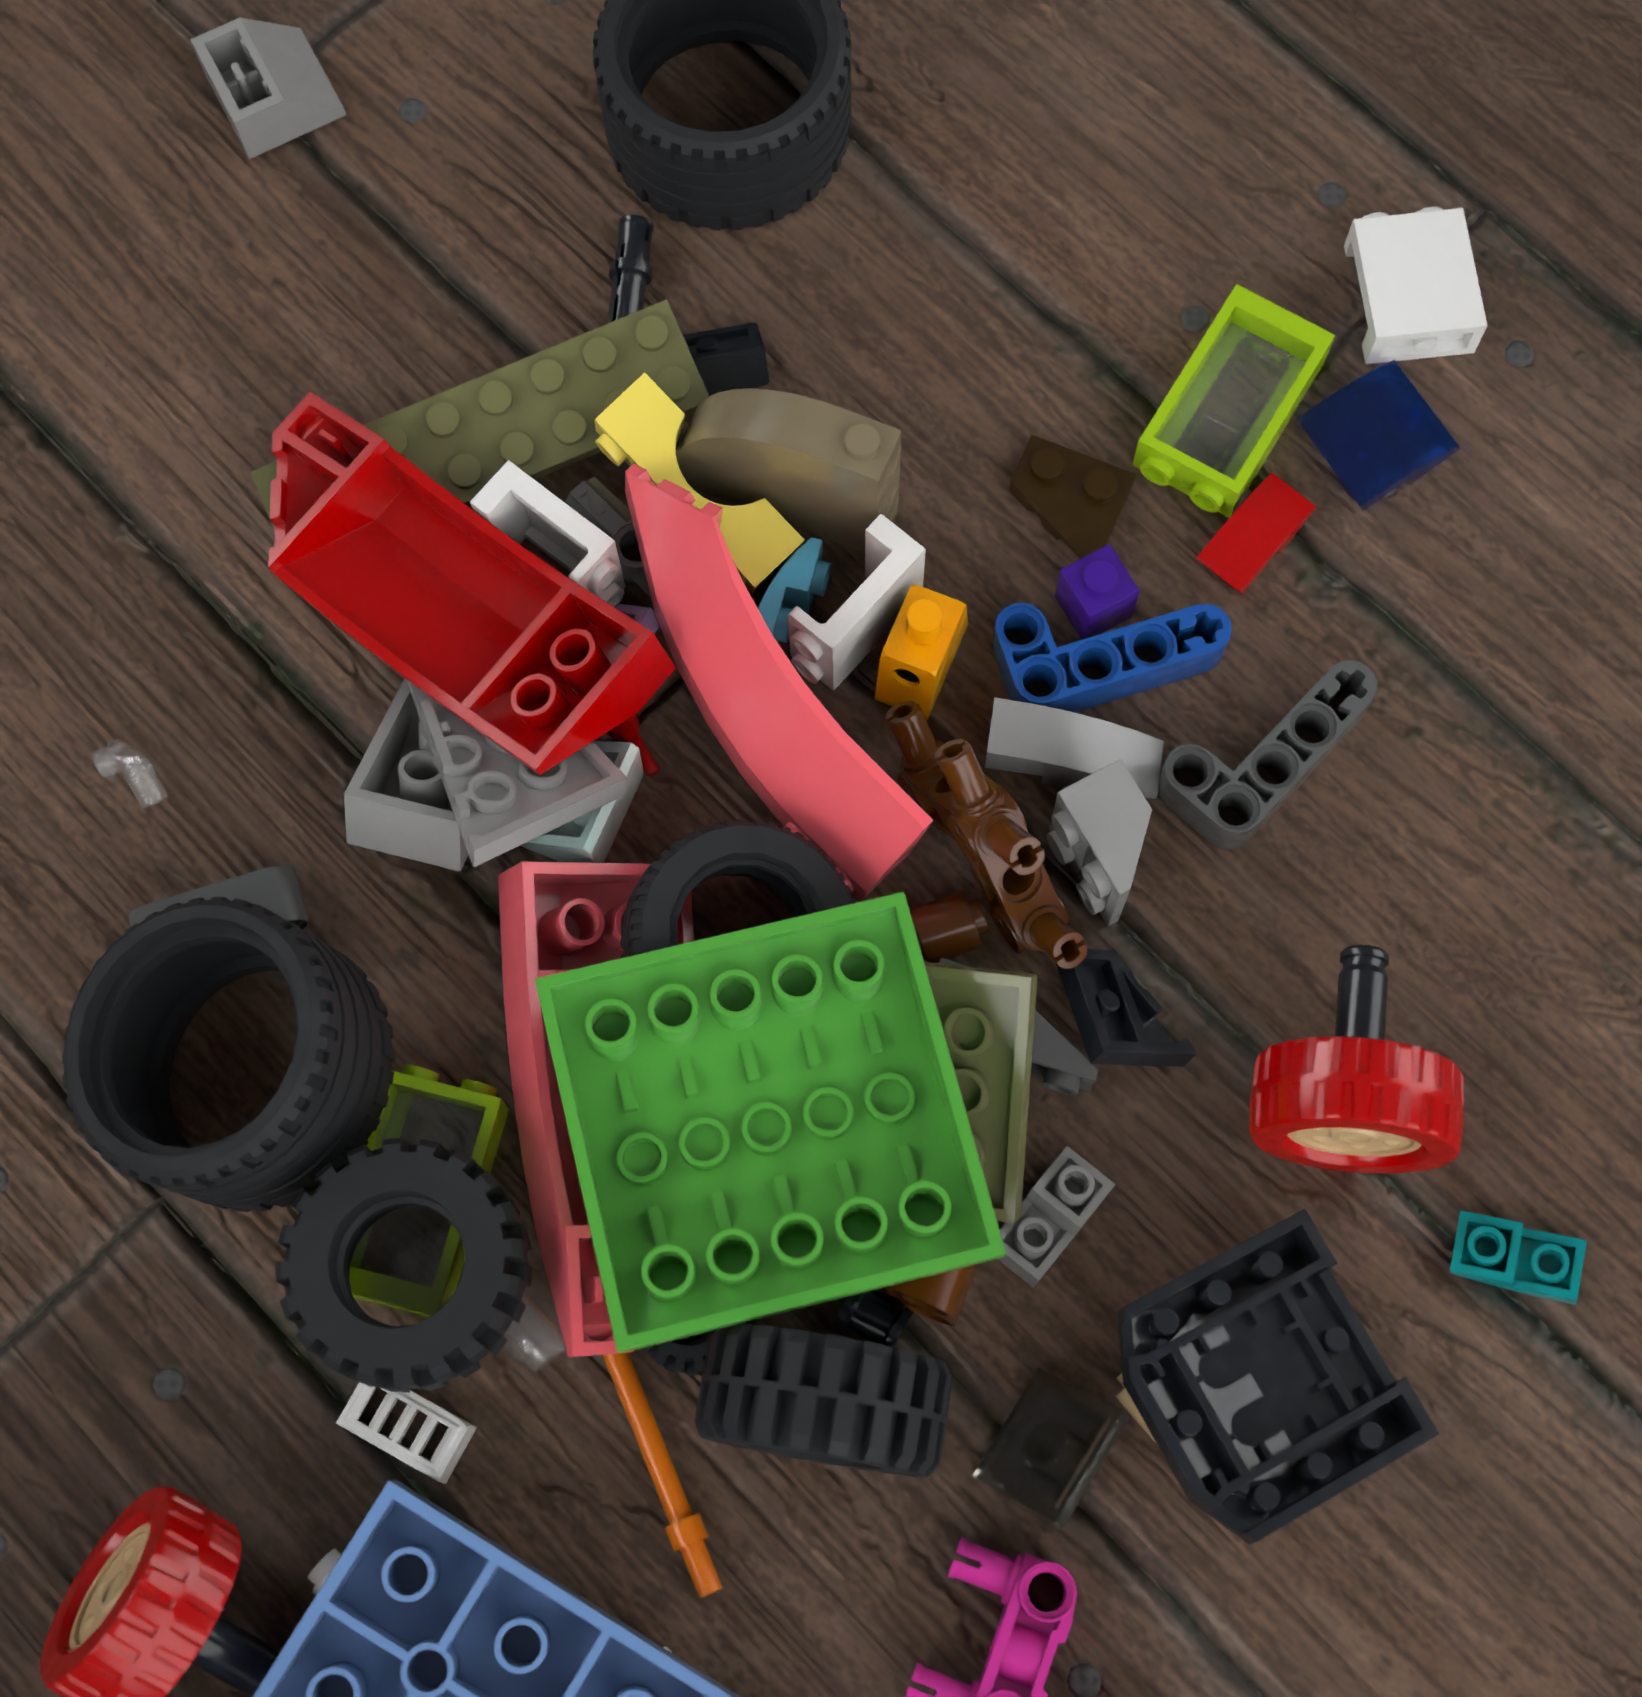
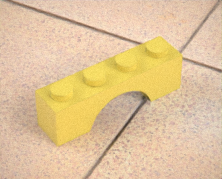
[594,372,805,595]

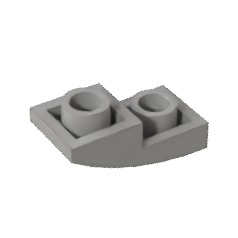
[998,1146,1116,1288]

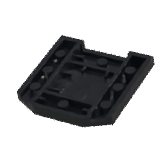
[1117,1209,1440,1545]

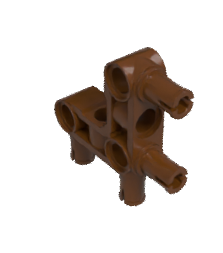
[885,700,1087,969]

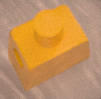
[874,584,968,720]

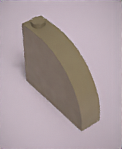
[676,388,902,554]

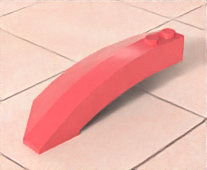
[625,464,933,902]
[498,861,694,1357]

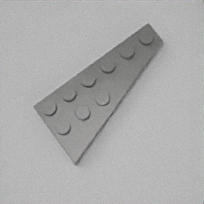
[407,681,628,868]

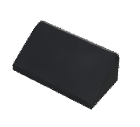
[683,322,769,396]

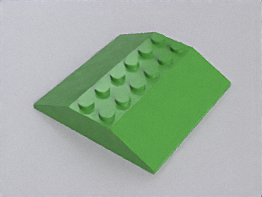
[535,892,1006,1354]

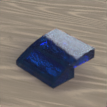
[1297,359,1460,511]

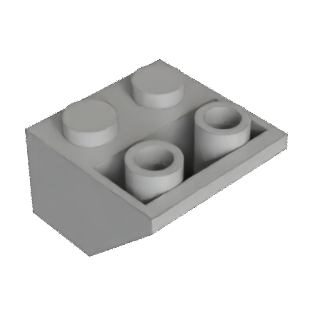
[190,17,346,159]
[1047,759,1152,926]

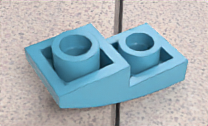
[758,537,831,643]

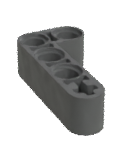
[1158,660,1378,850]

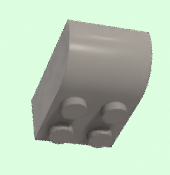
[344,678,469,872]

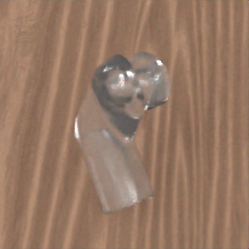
[92,739,169,810]

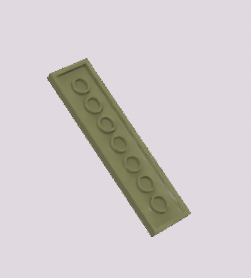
[250,299,709,531]

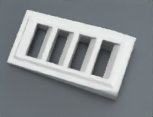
[336,1382,477,1484]

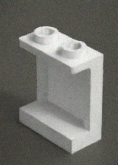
[1344,207,1488,364]
[470,460,625,607]
[788,514,926,691]

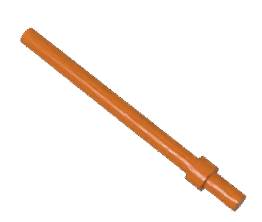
[603,1353,723,1599]

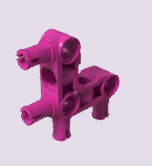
[905,1536,1077,1697]

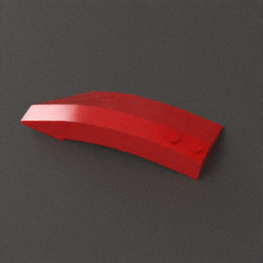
[268,392,676,775]

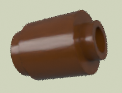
[909,891,989,963]

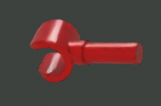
[607,714,660,778]

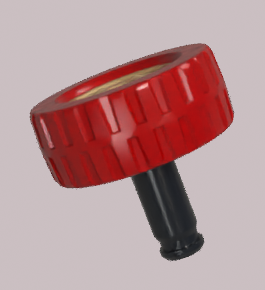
[1249,945,1464,1173]
[40,1486,279,1697]

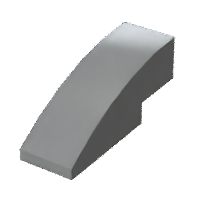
[984,697,1164,799]

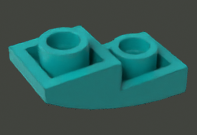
[1450,1210,1587,1305]

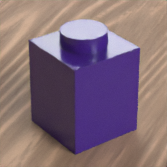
[1055,544,1140,640]

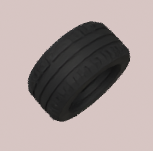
[620,818,856,958]

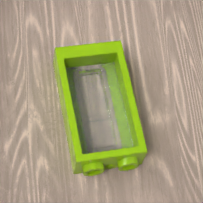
[1132,284,1335,518]
[349,1065,509,1317]

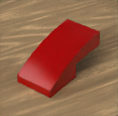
[1196,473,1317,595]

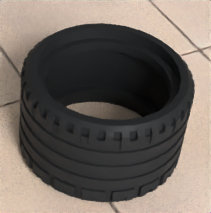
[593,0,852,231]
[62,897,395,1212]

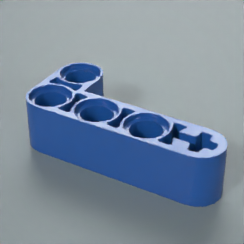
[992,602,1232,713]

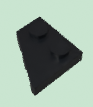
[1055,949,1197,1067]

